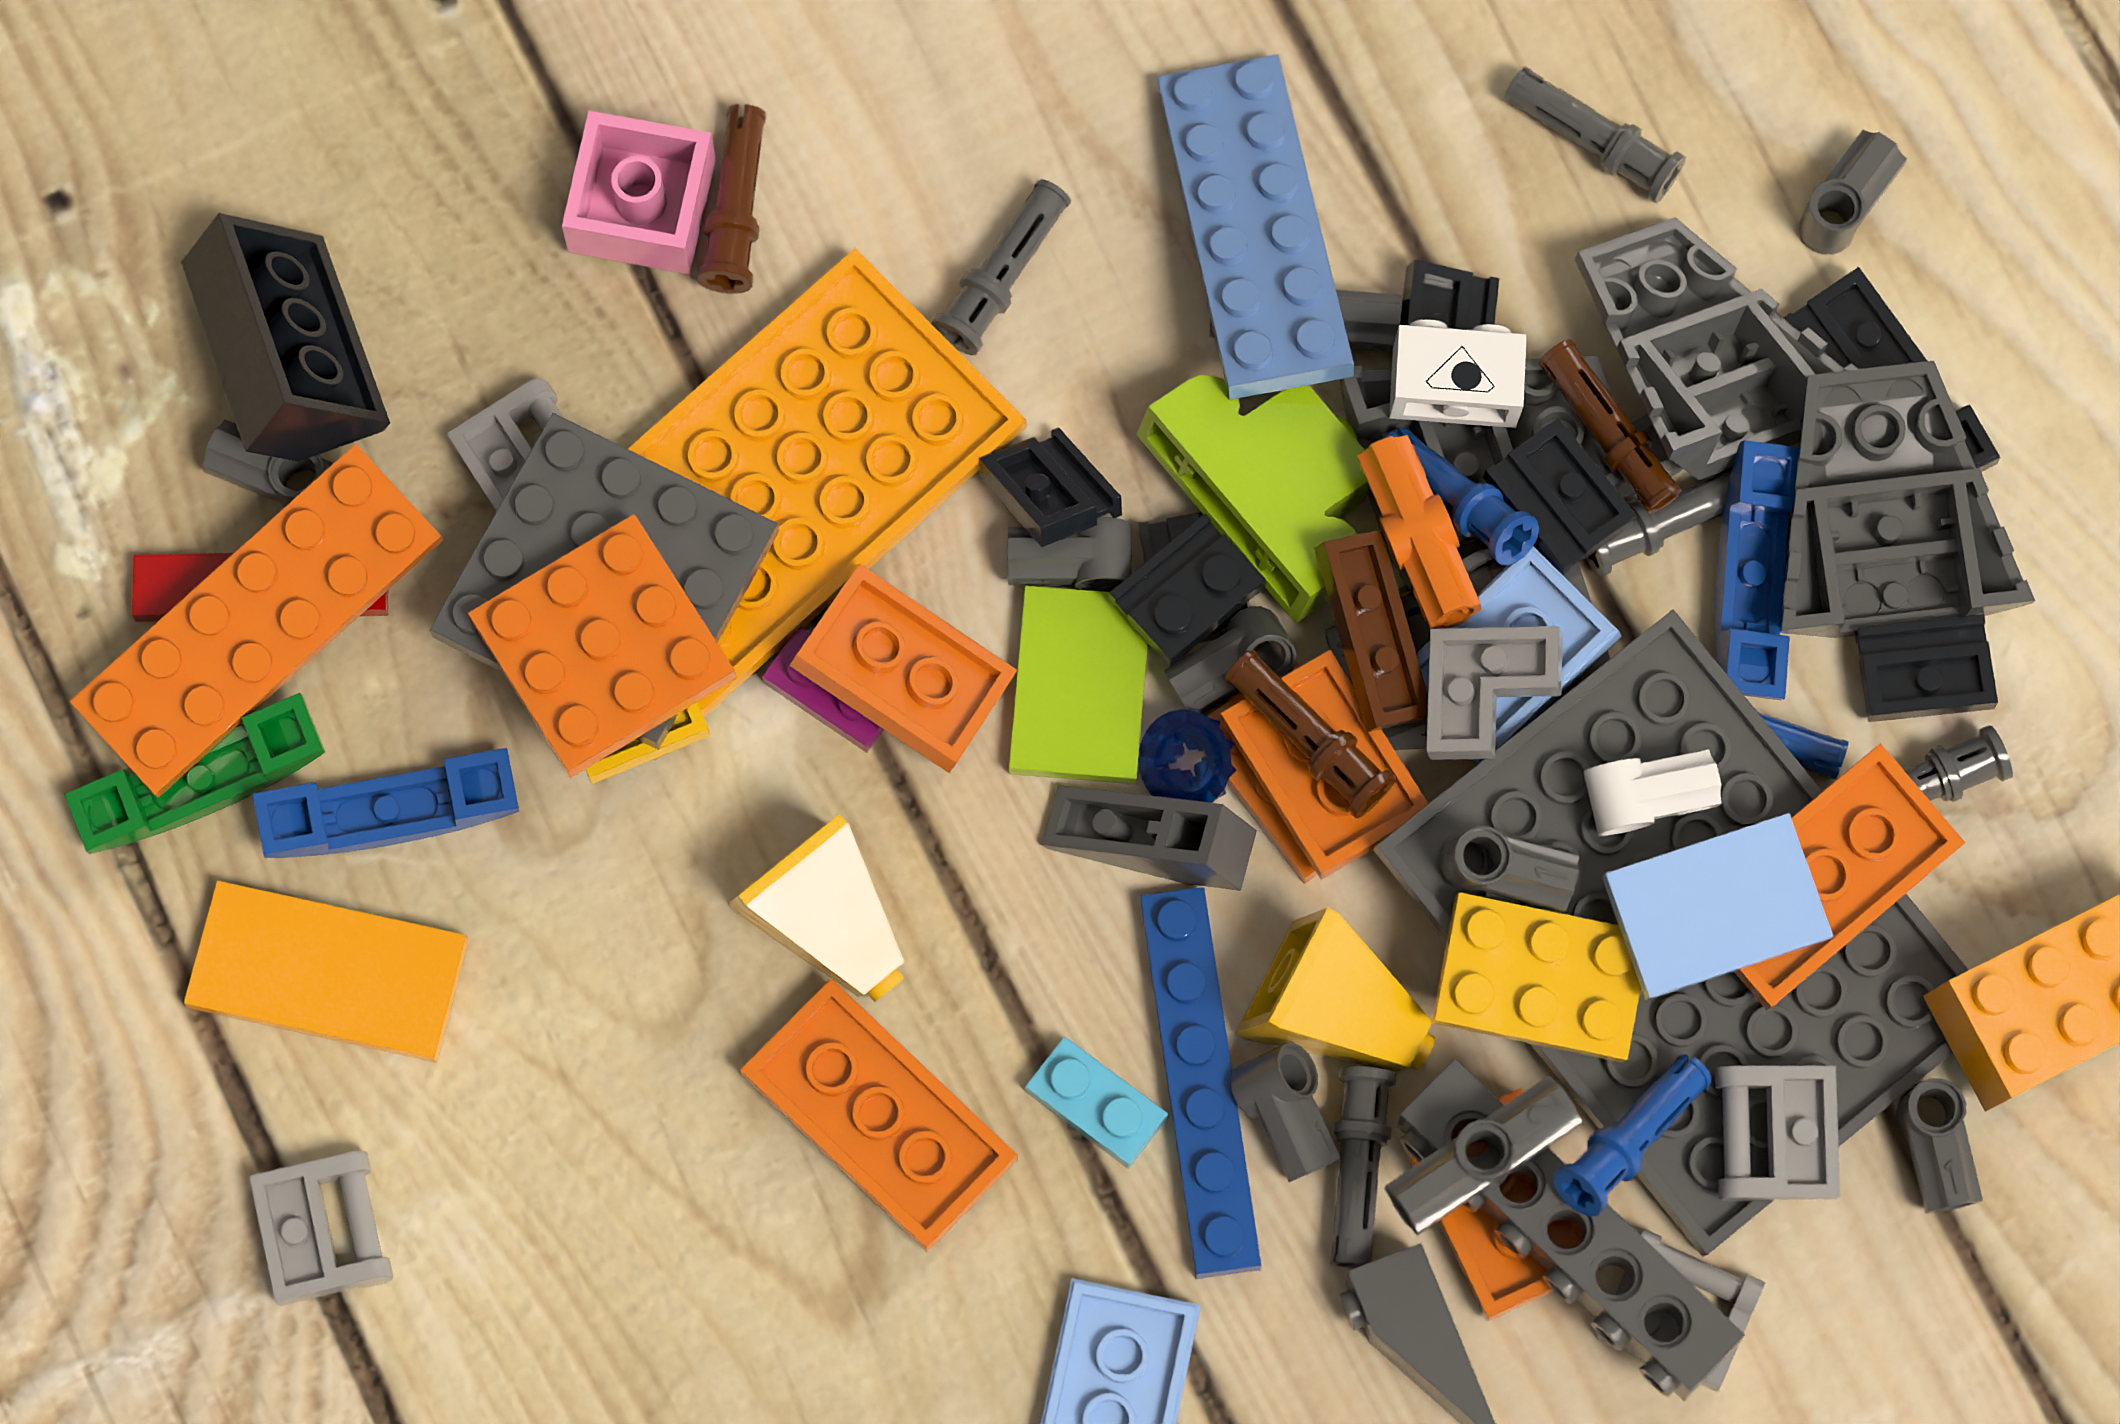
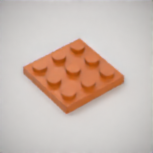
[468,514,737,778]

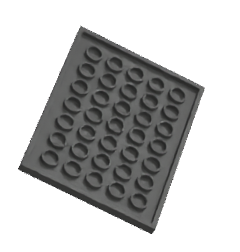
[1373,609,1969,1257]

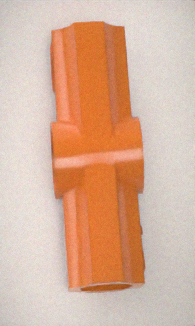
[1357,435,1482,630]

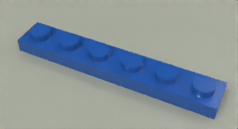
[1140,887,1262,1279]

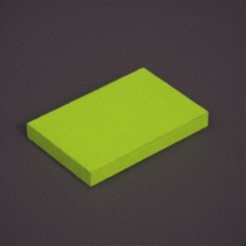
[1009,586,1148,784]

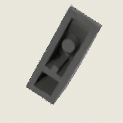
[1041,785,1257,891]
[1339,1243,1496,1424]

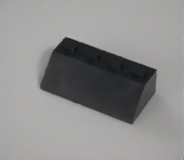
[181,213,390,462]

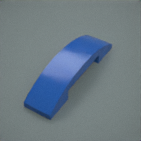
[1714,440,1799,700]
[252,748,519,858]

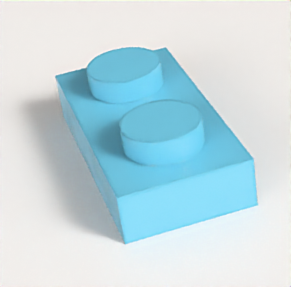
[1025,1037,1168,1169]

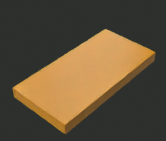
[184,880,469,1063]

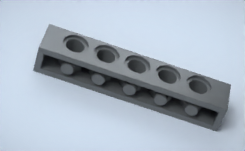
[1397,1059,1745,1401]

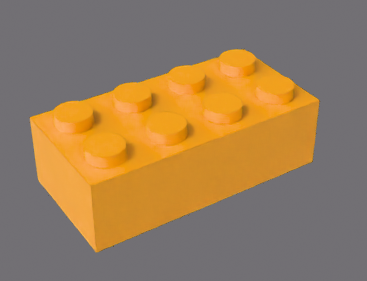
[1923,894,2120,1112]

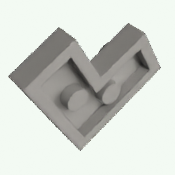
[1427,626,1563,760]

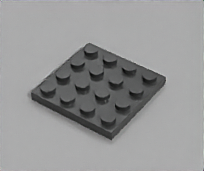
[430,413,779,750]

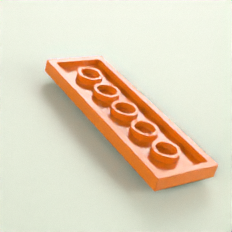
[69,444,444,798]

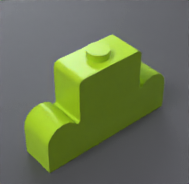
[1136,375,1370,623]

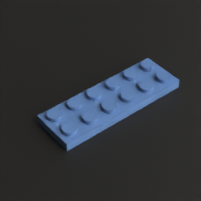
[1157,54,1354,400]

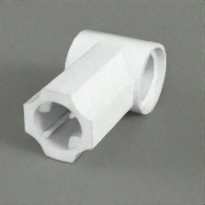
[1584,750,1722,836]

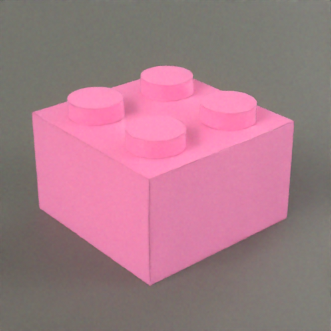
[562,111,716,274]

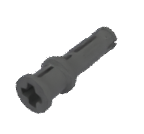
[1504,66,1686,204]
[931,179,1071,355]
[1586,470,1732,577]
[1904,725,2013,802]
[1330,1066,1397,1268]

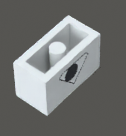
[1389,320,1526,428]

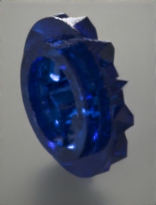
[1138,709,1237,803]

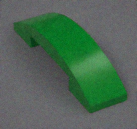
[64,693,325,854]

